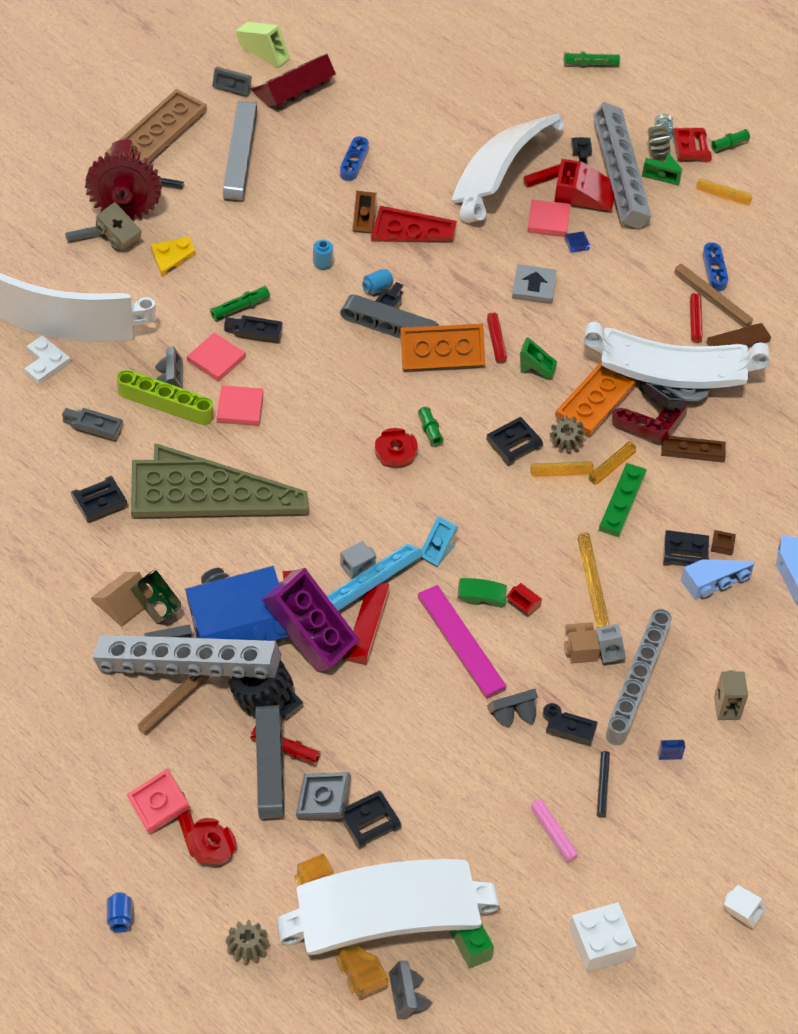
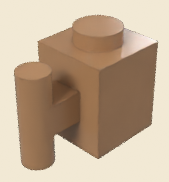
[564,622,600,664]

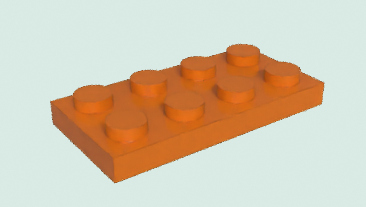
[400,323,485,369]
[555,362,637,436]

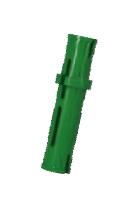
[563,52,620,67]
[210,286,270,321]

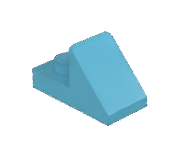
[421,516,459,566]

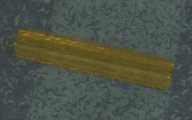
[696,178,753,205]
[588,442,637,485]
[530,461,594,477]

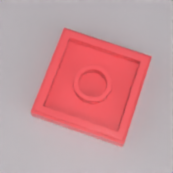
[527,199,570,237]
[187,333,246,382]
[216,385,263,426]
[126,768,191,834]

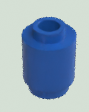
[107,892,132,932]

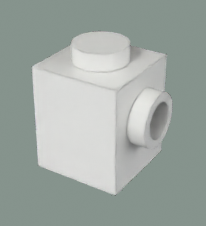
[724,885,767,928]

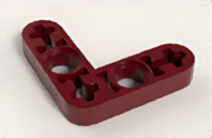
[612,402,688,441]

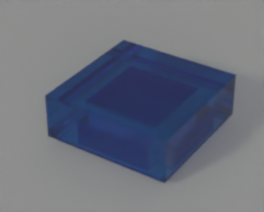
[565,231,590,253]
[658,740,685,760]

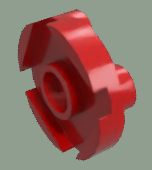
[374,428,418,467]
[187,818,236,865]

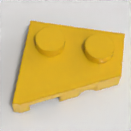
[151,236,195,277]

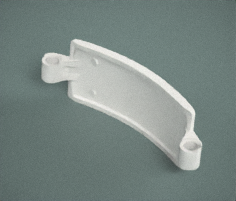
[452,113,564,223]
[0,273,156,342]
[584,322,770,388]
[277,859,500,955]

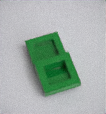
[457,578,507,608]

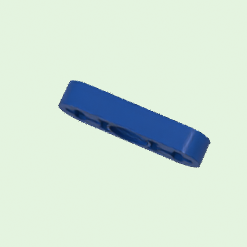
[340,136,369,181]
[702,242,728,291]

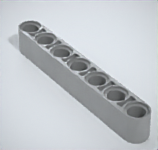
[223,101,257,200]
[606,609,672,745]

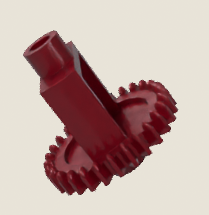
[85,139,162,221]

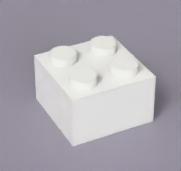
[569,902,637,973]

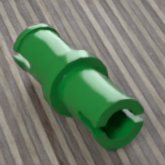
[711,129,750,153]
[418,406,444,446]

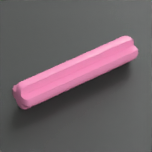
[531,799,578,862]

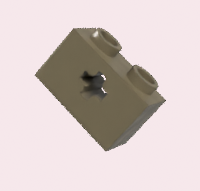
[96,202,141,252]
[714,670,748,720]

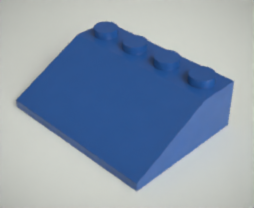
[185,566,289,641]

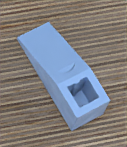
[776,535,798,605]
[681,560,755,600]

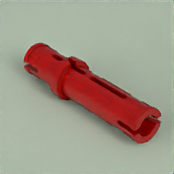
[250,726,321,765]

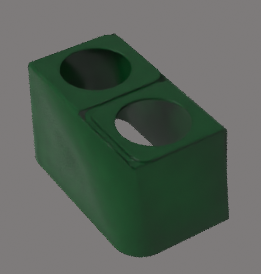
[130,569,181,624]

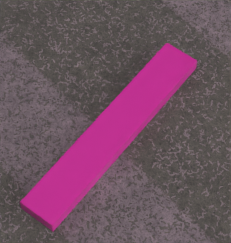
[418,585,506,699]

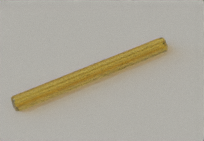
[577,532,610,628]

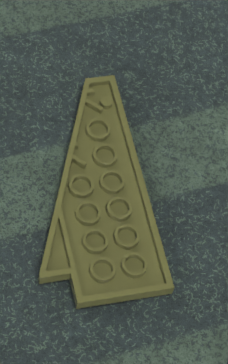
[131,444,308,517]

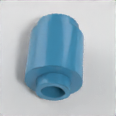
[313,240,333,270]
[362,269,394,295]

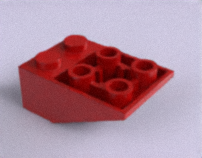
[554,158,614,211]

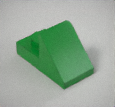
[642,153,683,186]
[520,337,557,379]

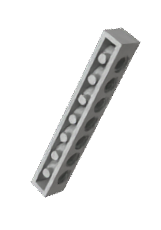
[593,102,652,229]
[93,635,281,679]

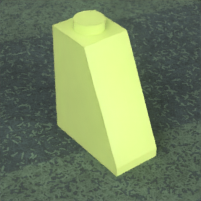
[236,22,290,67]

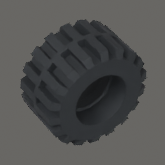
[229,659,294,716]

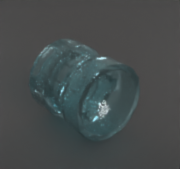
[654,114,673,139]

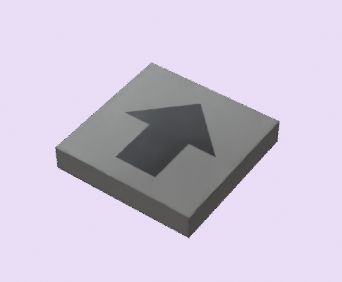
[512,264,557,304]

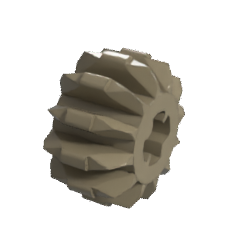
[648,125,671,158]
[549,415,586,452]
[226,920,269,965]

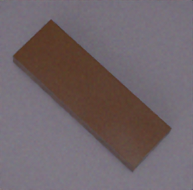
[707,323,771,348]
[661,436,726,463]

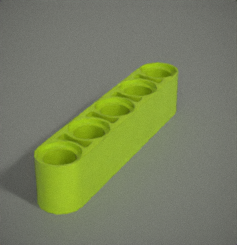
[117,370,213,425]

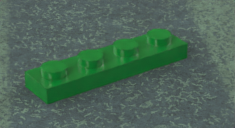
[598,462,647,537]

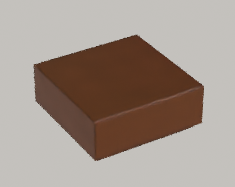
[711,530,736,556]

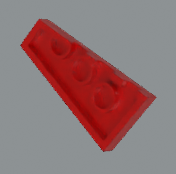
[371,205,457,242]

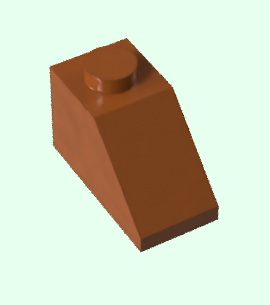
[352,191,377,232]

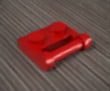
[673,128,712,162]

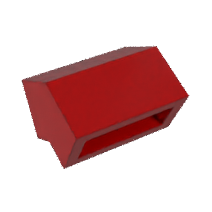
[506,583,542,615]

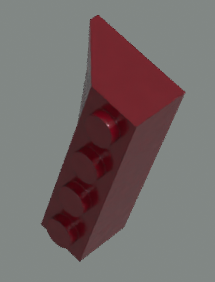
[251,54,336,108]

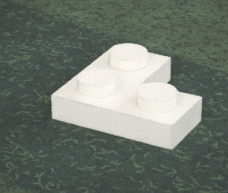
[24,335,71,385]

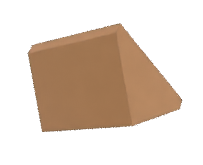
[91,572,153,627]

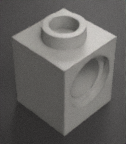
[340,541,376,579]
[596,624,626,663]

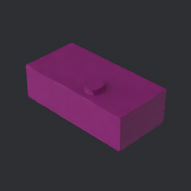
[262,568,360,671]

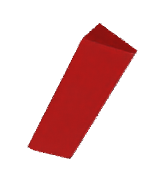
[344,583,390,665]

